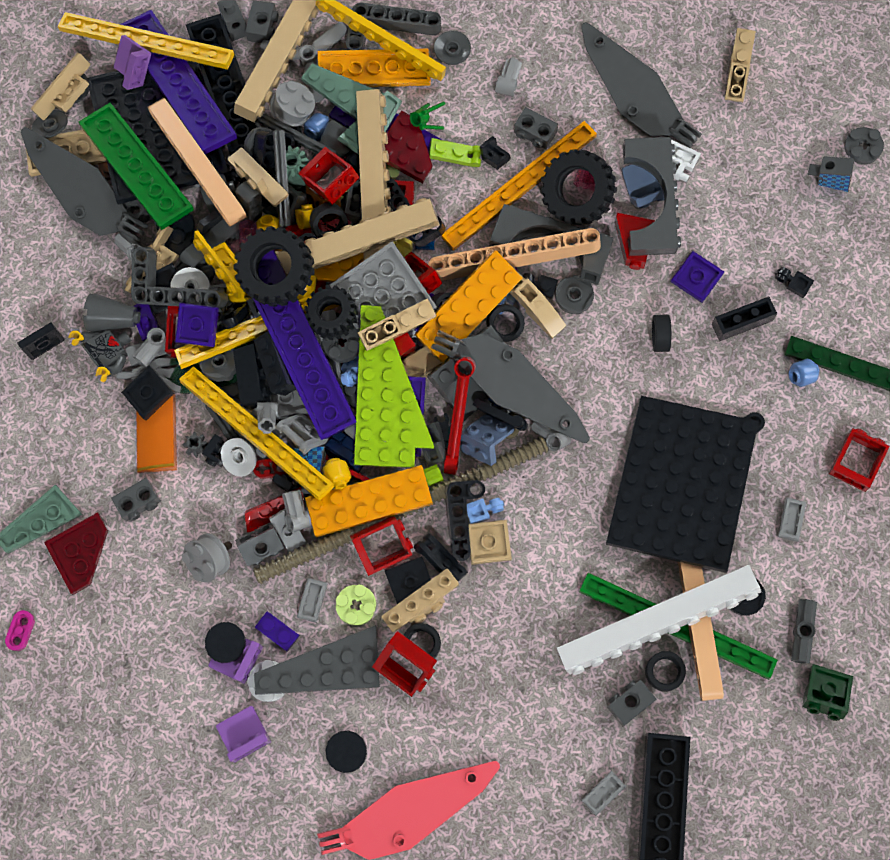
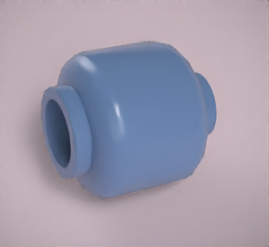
[304,113,330,141]
[788,359,819,387]

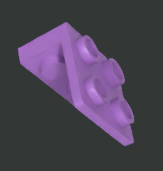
[114,35,151,90]
[208,639,263,684]
[216,706,271,763]

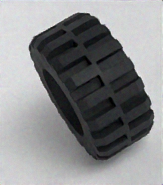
[540,149,617,225]
[234,226,315,307]

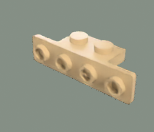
[31,53,90,120]
[228,148,289,207]
[125,226,179,293]
[382,569,459,633]

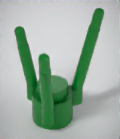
[410,102,445,130]

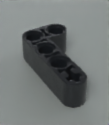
[252,130,295,207]
[387,178,446,247]
[445,480,485,561]

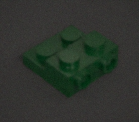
[802,664,854,721]

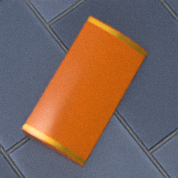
[136,394,177,473]

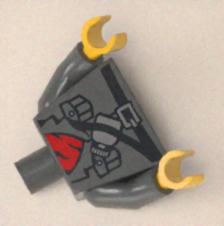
[68,330,132,382]

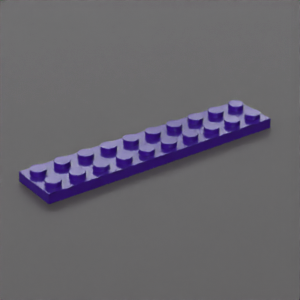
[120,10,237,154]
[253,250,357,440]

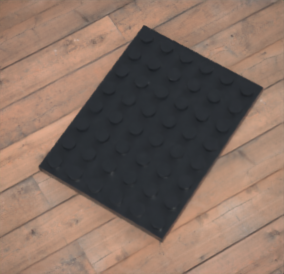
[86,60,229,205]
[606,395,759,573]

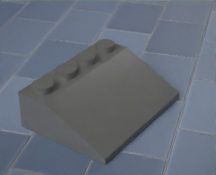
[426,326,505,421]

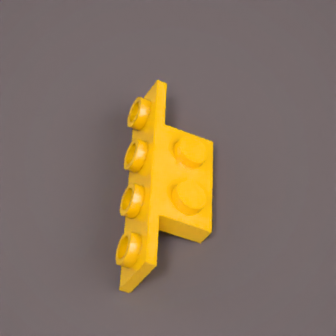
[193,230,242,299]

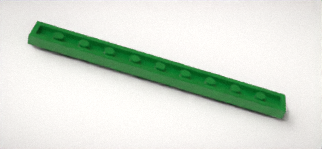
[579,573,778,680]

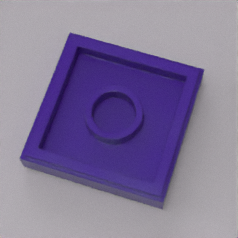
[670,251,725,303]
[175,303,219,347]

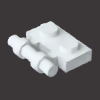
[671,140,701,182]

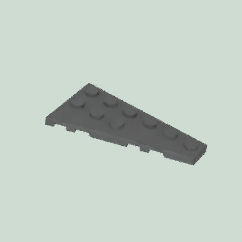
[254,625,380,695]

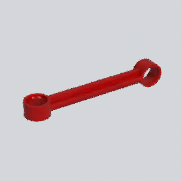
[444,357,476,475]

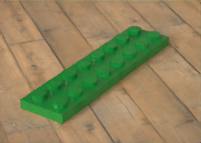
[78,103,194,231]

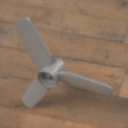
[260,22,348,103]

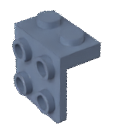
[621,164,664,208]
[461,414,514,466]

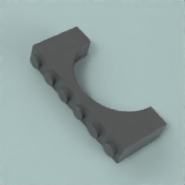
[623,137,681,256]
[489,204,614,285]

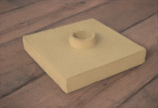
[468,520,512,565]

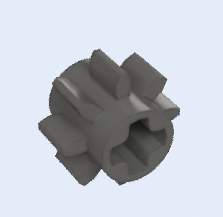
[182,432,208,458]

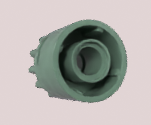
[286,146,309,189]

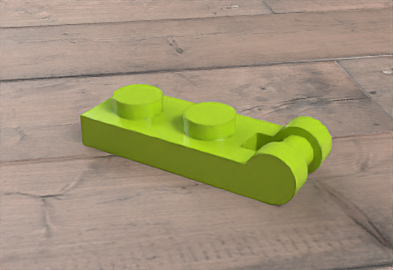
[429,138,481,167]

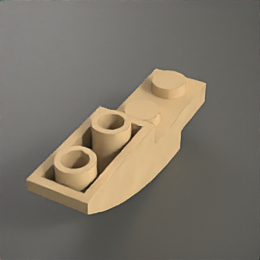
[724,28,756,103]
[509,267,566,339]
[358,298,437,351]

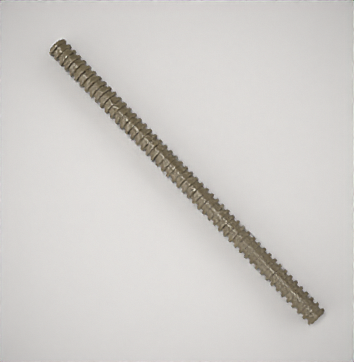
[253,436,548,584]

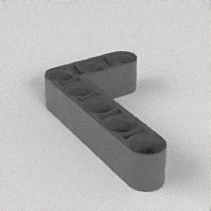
[346,3,442,50]
[180,181,262,270]
[131,247,228,308]

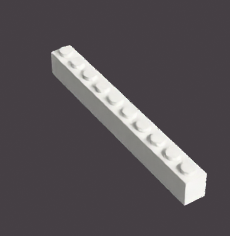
[557,565,761,675]

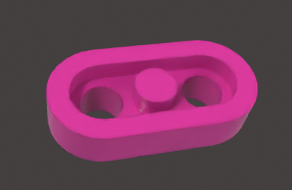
[5,610,35,651]

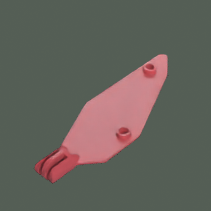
[317,761,500,860]

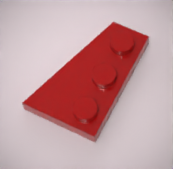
[245,487,306,533]

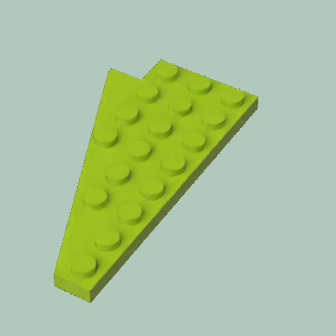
[354,305,434,468]

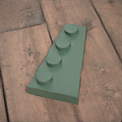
[301,63,384,120]
[337,90,402,155]
[0,484,83,554]

